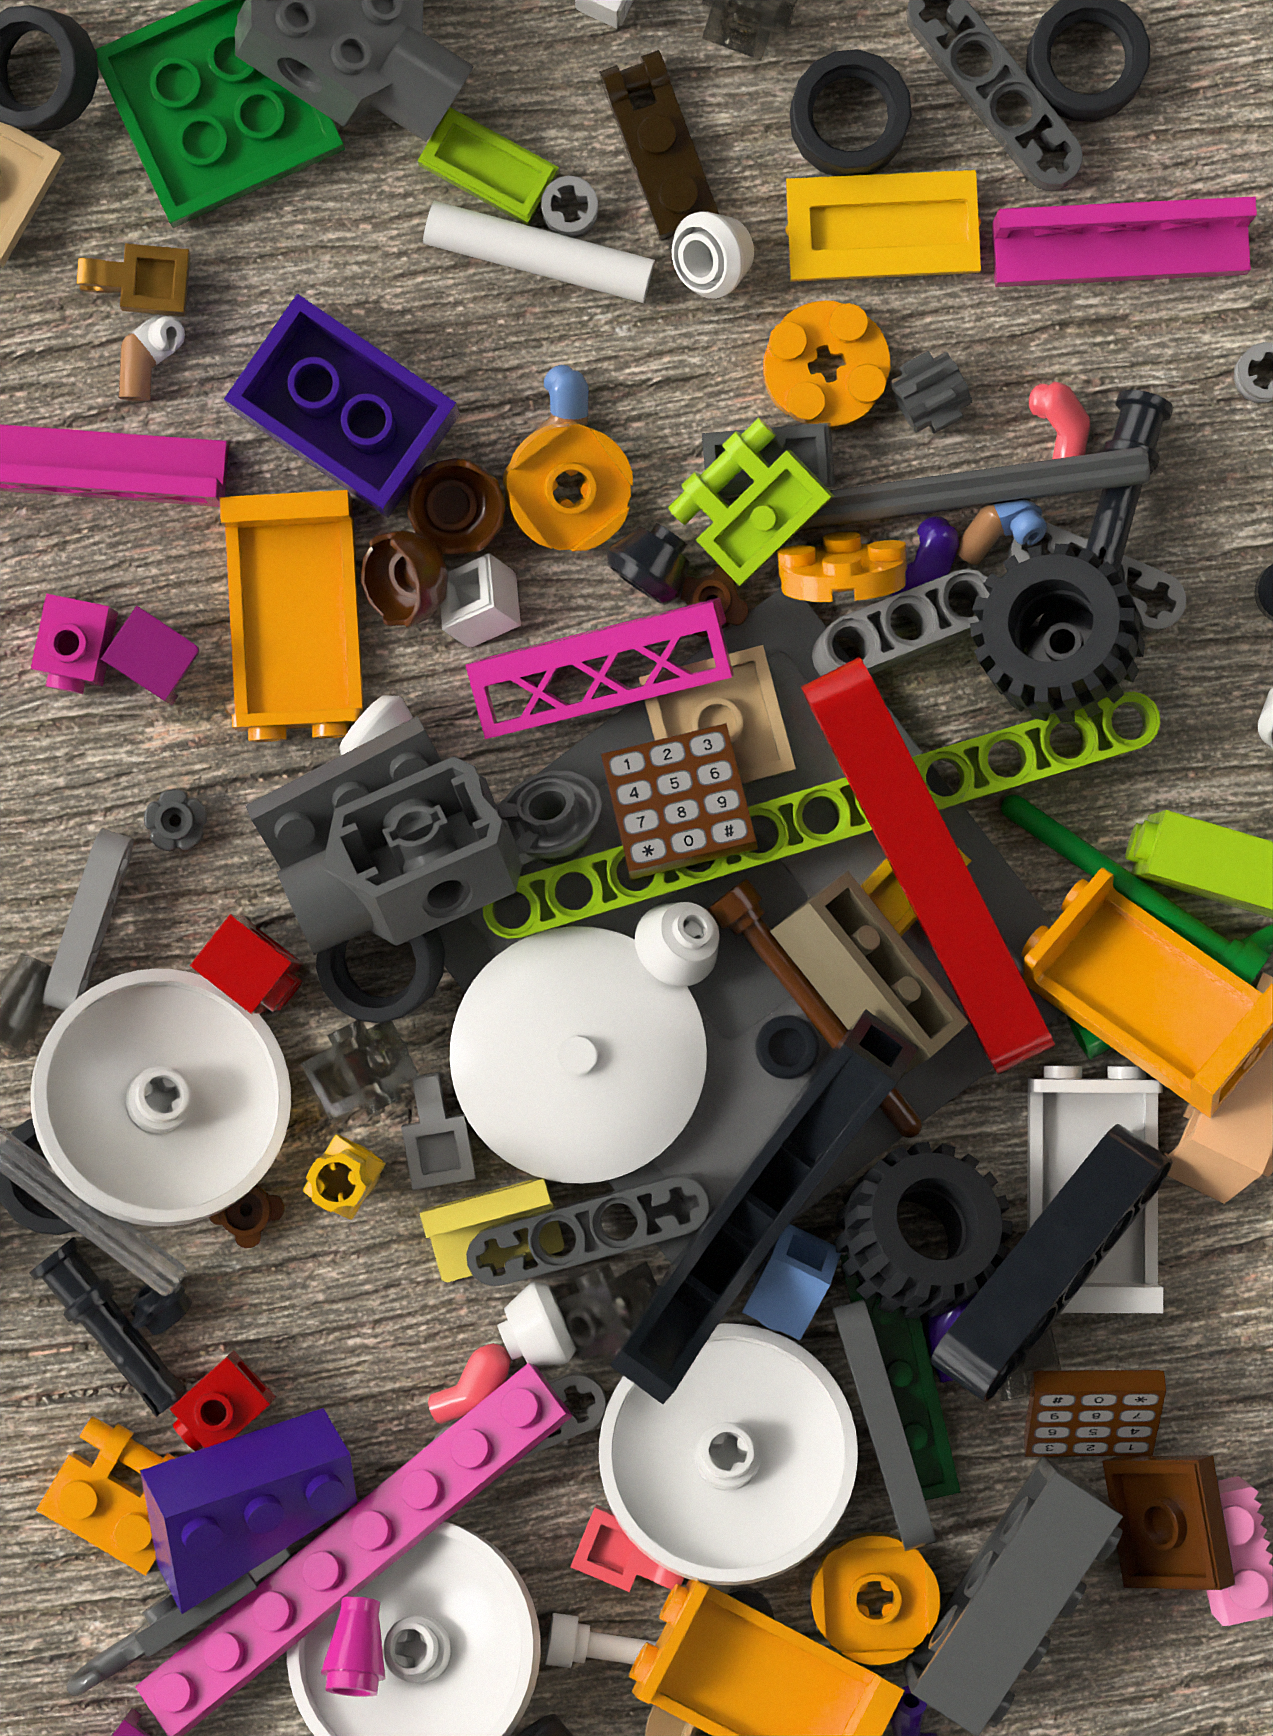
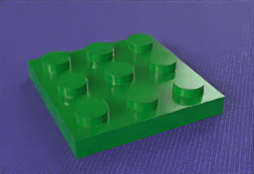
[95,0,345,228]

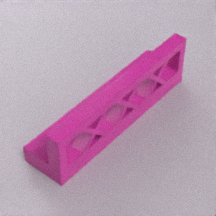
[992,196,1257,287]
[0,424,229,507]
[465,598,734,739]

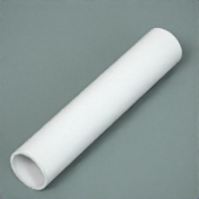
[423,200,655,303]

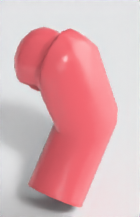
[1029,381,1090,459]
[428,1343,511,1424]

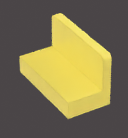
[420,1177,564,1282]

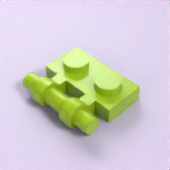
[668,417,834,586]

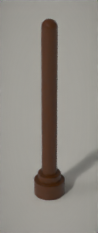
[706,878,922,1138]

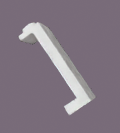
[1027,1065,1163,1313]

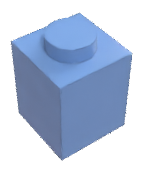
[742,1224,841,1340]

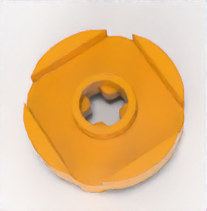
[763,300,890,430]
[503,421,633,551]
[777,531,907,602]
[810,1532,940,1665]

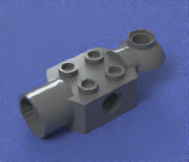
[235,0,474,142]
[277,756,602,955]

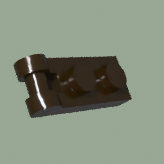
[599,50,719,241]

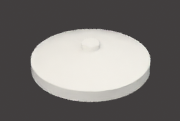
[450,926,707,1184]
[31,969,291,1226]
[599,1323,858,1585]
[287,1521,541,1736]

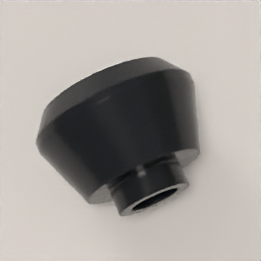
[607,523,690,605]

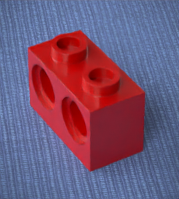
[189,914,304,1014]

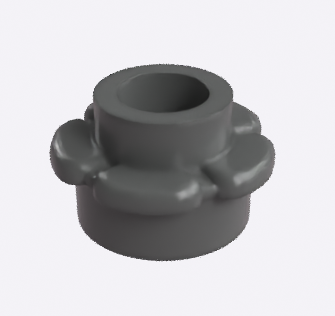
[144,789,207,852]

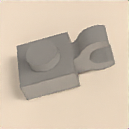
[401,1072,476,1190]

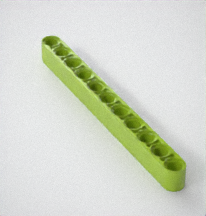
[483,691,1161,939]

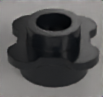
[130,1273,192,1335]

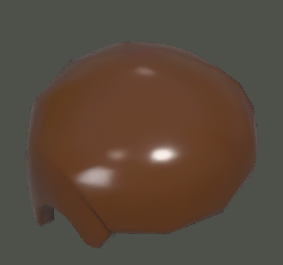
[407,458,506,555]
[360,530,448,628]

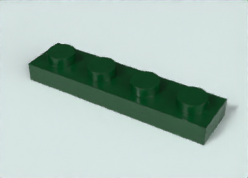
[840,1252,961,1501]

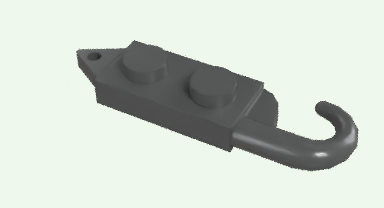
[66,1548,292,1696]

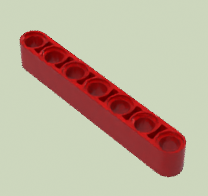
[801,657,1055,1075]

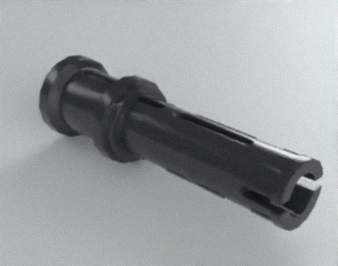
[1086,390,1174,574]
[29,1237,188,1417]

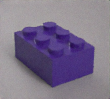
[224,294,460,518]

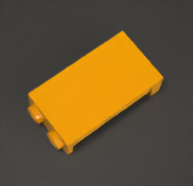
[219,490,364,742]
[1021,867,1273,1118]
[629,1579,905,1736]

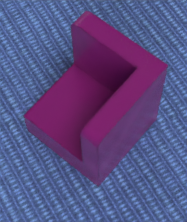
[101,605,199,705]

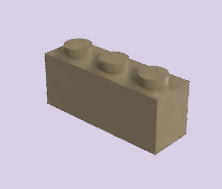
[770,870,969,1075]

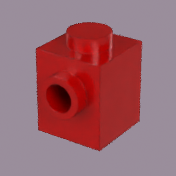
[170,1350,276,1451]

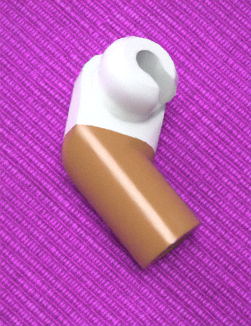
[118,315,185,401]

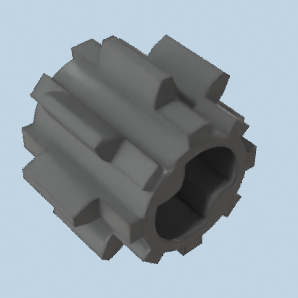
[890,351,973,434]

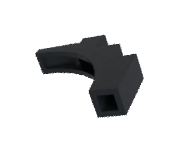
[610,1009,918,1405]

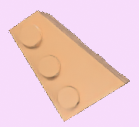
[1164,972,1273,1204]

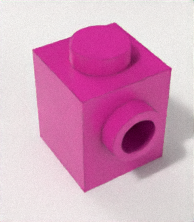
[30,593,118,694]

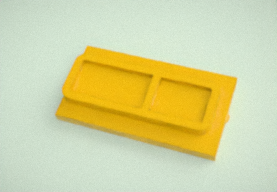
[785,170,981,282]

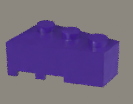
[140,1408,357,1614]

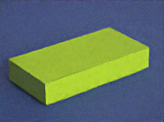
[418,107,559,226]

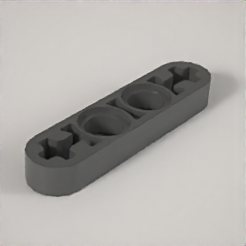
[906,0,1083,191]
[466,1174,710,1286]
[833,1299,936,1552]

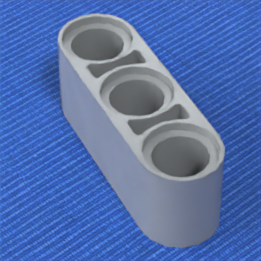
[812,569,989,676]

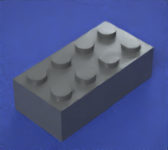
[902,1457,1123,1736]

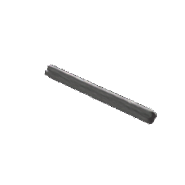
[799,447,1150,531]

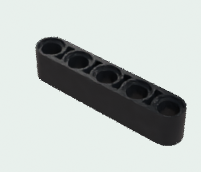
[931,1124,1173,1402]

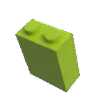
[1125,810,1273,919]

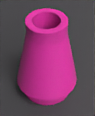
[321,1597,386,1697]

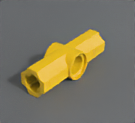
[302,1134,386,1220]

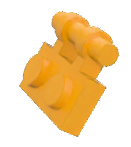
[36,1416,176,1576]

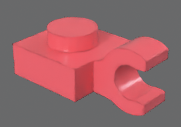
[570,1504,684,1592]

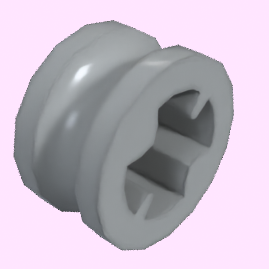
[541,176,598,238]
[1234,342,1273,404]

